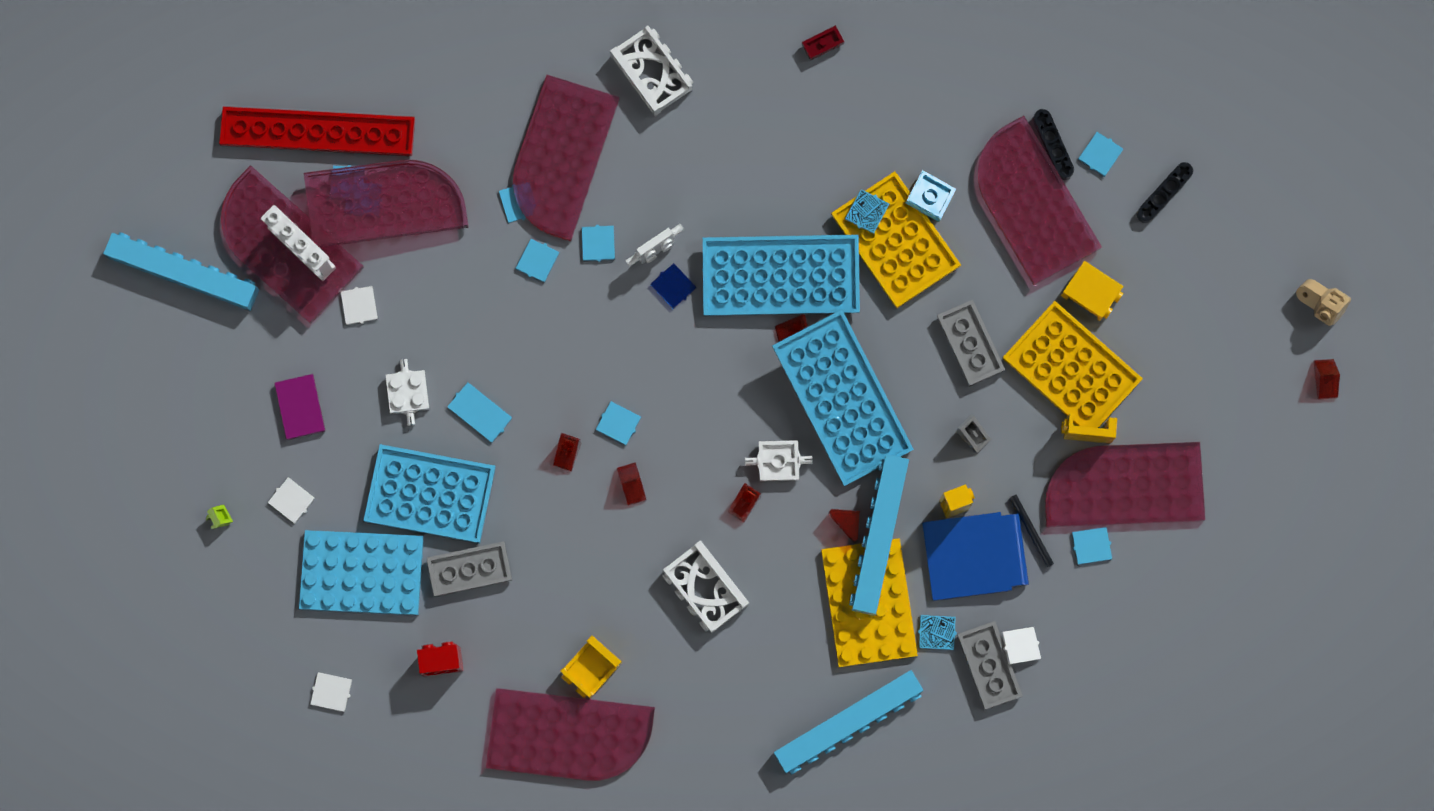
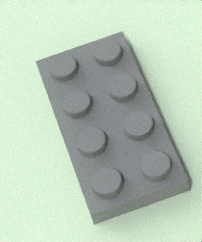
[937,300,1005,387]
[427,541,512,597]
[957,621,1023,710]

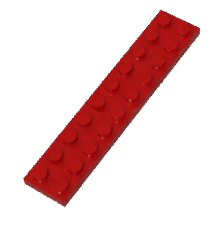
[219,106,415,156]

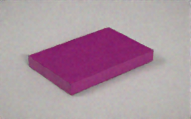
[275,374,326,440]

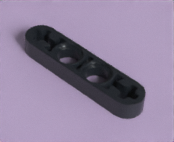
[1033,109,1074,180]
[1137,162,1193,223]

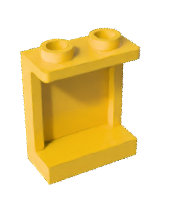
[1061,260,1124,321]
[1061,414,1117,444]
[560,635,622,699]

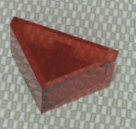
[775,314,808,342]
[1313,359,1340,399]
[553,433,582,472]
[617,462,647,506]
[728,483,761,522]
[828,509,860,543]

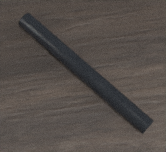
[1010,495,1054,568]

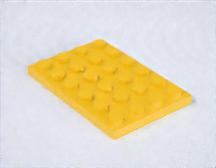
[831,171,961,309]
[1002,301,1143,428]
[821,538,918,668]

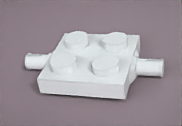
[625,223,684,267]
[386,359,429,426]
[745,440,812,482]

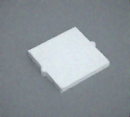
[341,286,378,325]
[268,477,315,524]
[1001,627,1041,665]
[310,672,352,712]

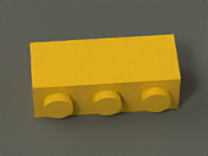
[939,484,975,519]

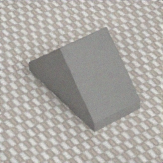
[956,414,991,453]

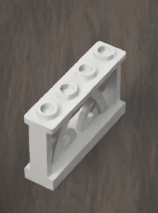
[610,26,693,116]
[261,205,336,281]
[663,540,749,634]

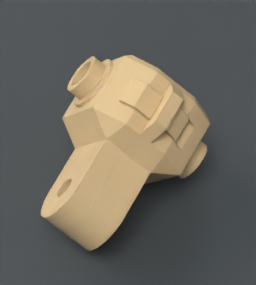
[1296,279,1351,326]

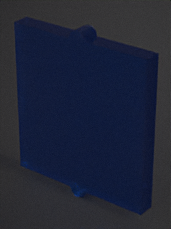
[650,263,697,309]

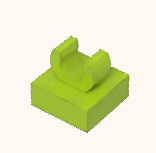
[206,505,233,529]

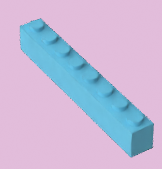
[103,232,259,311]
[849,454,909,616]
[774,670,924,775]

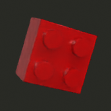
[417,642,463,677]

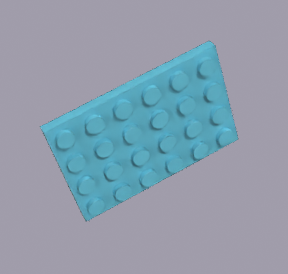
[363,444,496,544]
[299,530,424,615]

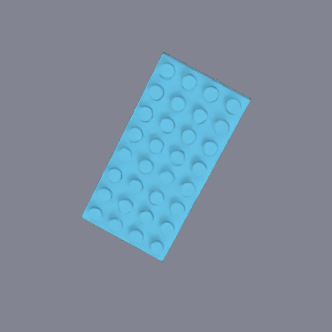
[703,235,860,316]
[772,310,914,486]

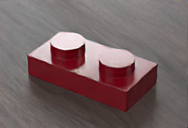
[802,25,844,61]

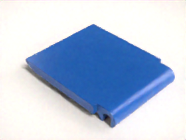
[922,512,1029,601]

